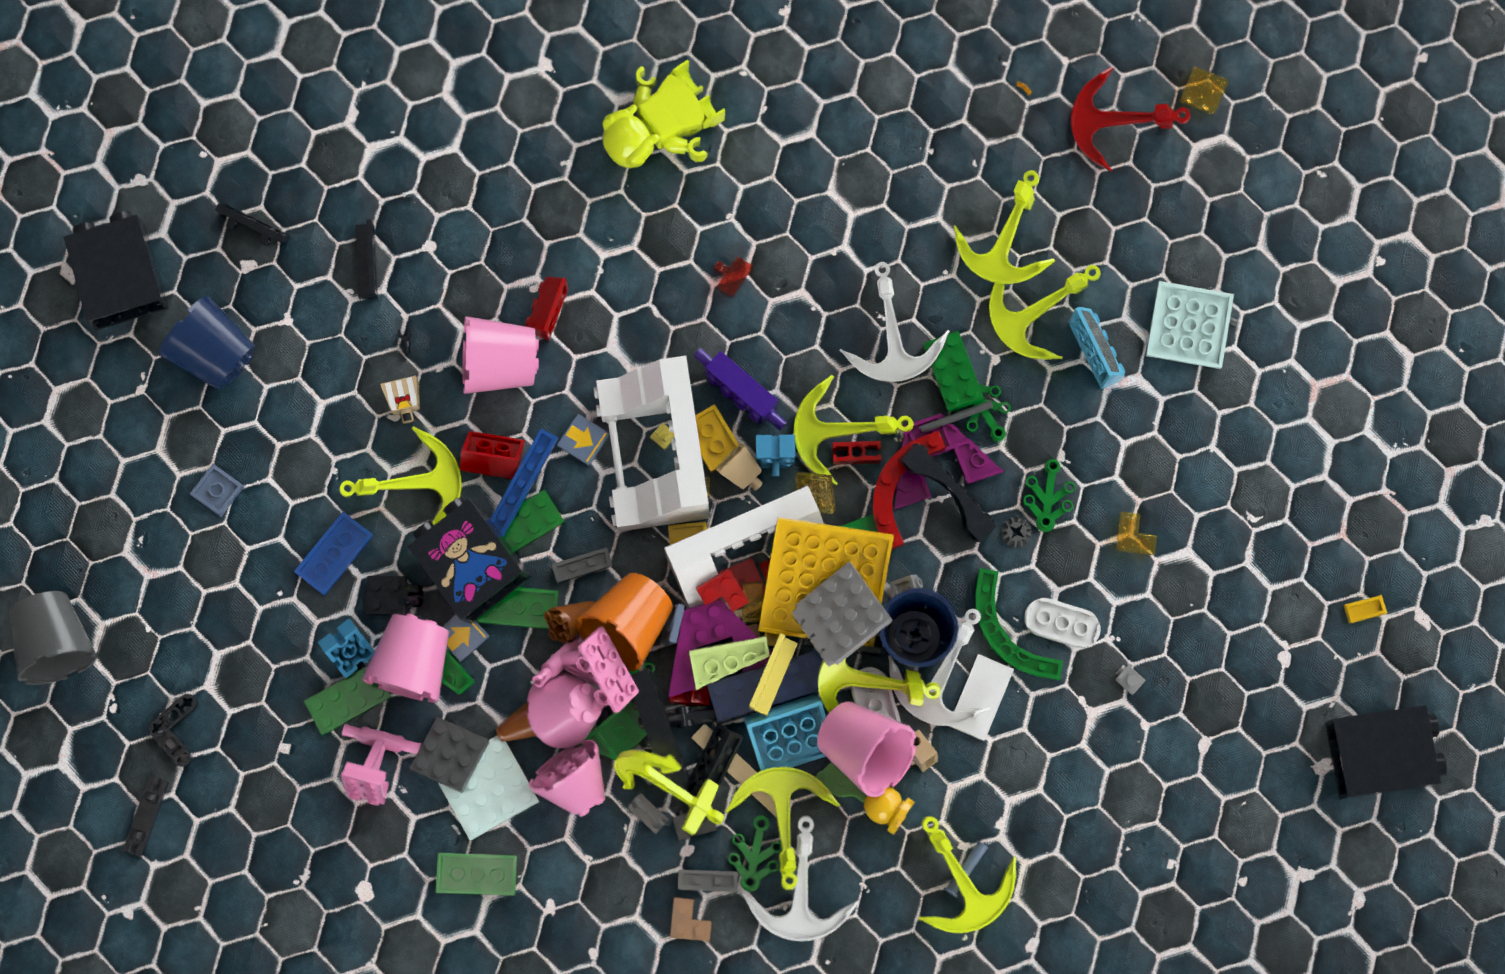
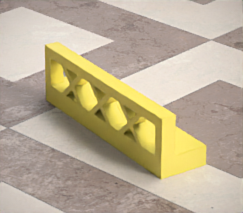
[749,634,798,716]

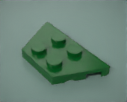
[579,698,647,761]

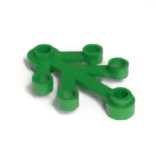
[956,384,1011,442]
[1023,459,1076,532]
[728,815,782,892]

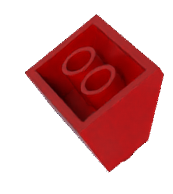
[525,277,569,341]
[460,431,525,479]

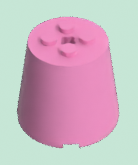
[463,317,539,394]
[362,614,449,703]
[817,702,916,797]

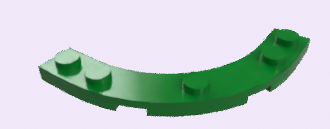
[975,568,1063,680]

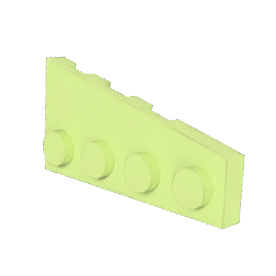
[689,636,770,690]

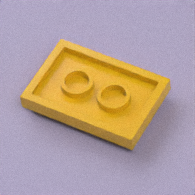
[695,404,739,473]

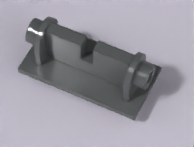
[627,793,669,834]

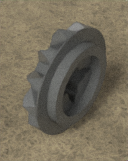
[1001,517,1032,548]

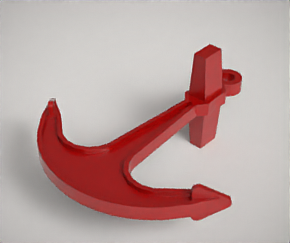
[1071,66,1191,172]

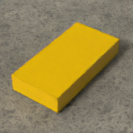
[668,522,707,545]
[1343,595,1387,624]

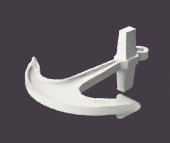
[839,262,950,382]
[888,609,990,726]
[742,816,859,941]

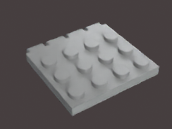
[792,562,893,666]

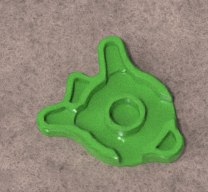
[816,762,866,803]

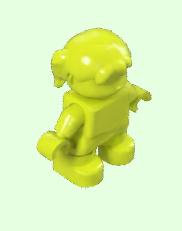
[602,60,725,168]

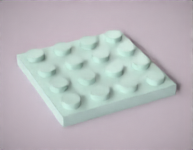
[1146,281,1234,369]
[439,735,539,841]

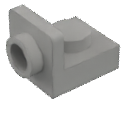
[890,575,923,596]
[1115,664,1146,695]

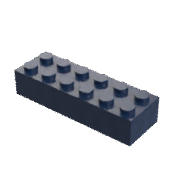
[707,651,822,723]

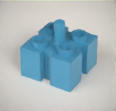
[756,435,795,477]
[318,619,375,678]

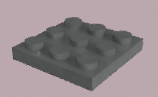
[410,717,489,793]

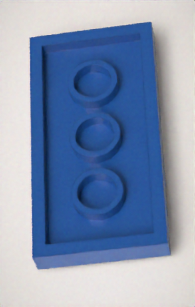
[294,512,374,596]

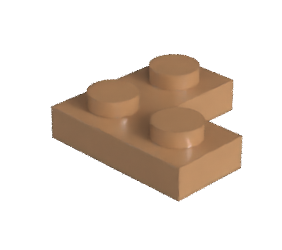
[670,898,712,941]

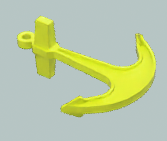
[953,170,1055,284]
[989,265,1101,360]
[794,375,914,485]
[339,426,462,525]
[818,659,941,713]
[614,750,724,835]
[725,767,840,890]
[918,816,1016,933]

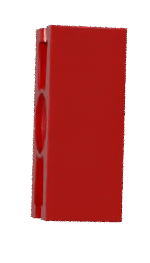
[832,441,881,465]

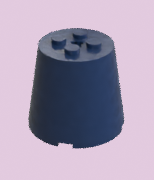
[158,295,256,391]
[879,588,959,667]

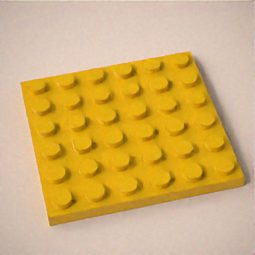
[758,517,894,647]

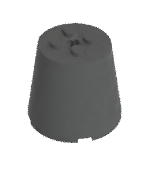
[9,591,97,685]

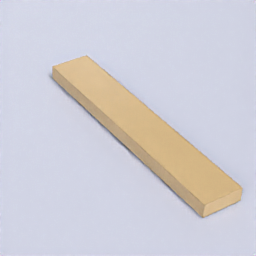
[691,724,777,818]

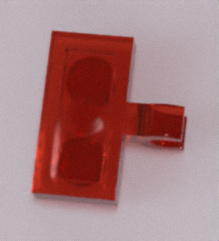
[714,256,753,298]

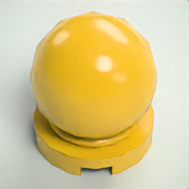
[864,787,915,835]

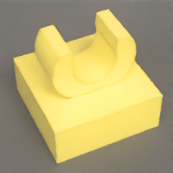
[650,423,675,450]

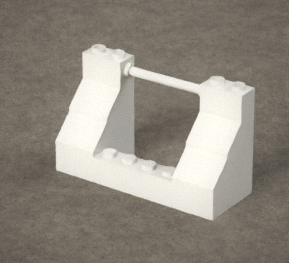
[593,356,709,532]
[665,486,824,619]

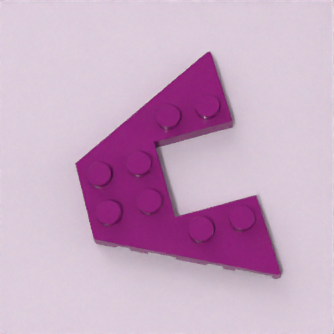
[894,413,1003,510]
[668,599,772,697]

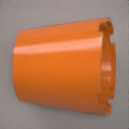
[576,573,673,671]

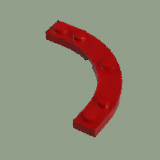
[873,431,946,550]

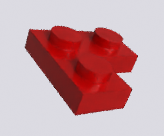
[696,568,749,612]

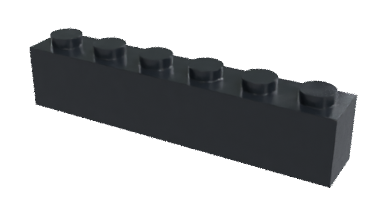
[630,668,690,784]

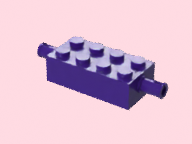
[693,348,787,431]

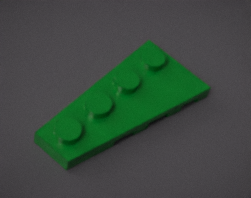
[442,648,475,695]

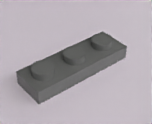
[551,547,613,584]
[678,870,738,892]

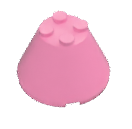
[527,671,604,748]
[529,740,605,817]

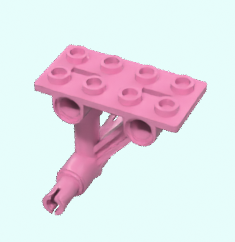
[532,626,639,713]
[341,724,421,806]

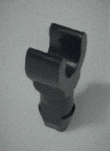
[398,328,412,354]

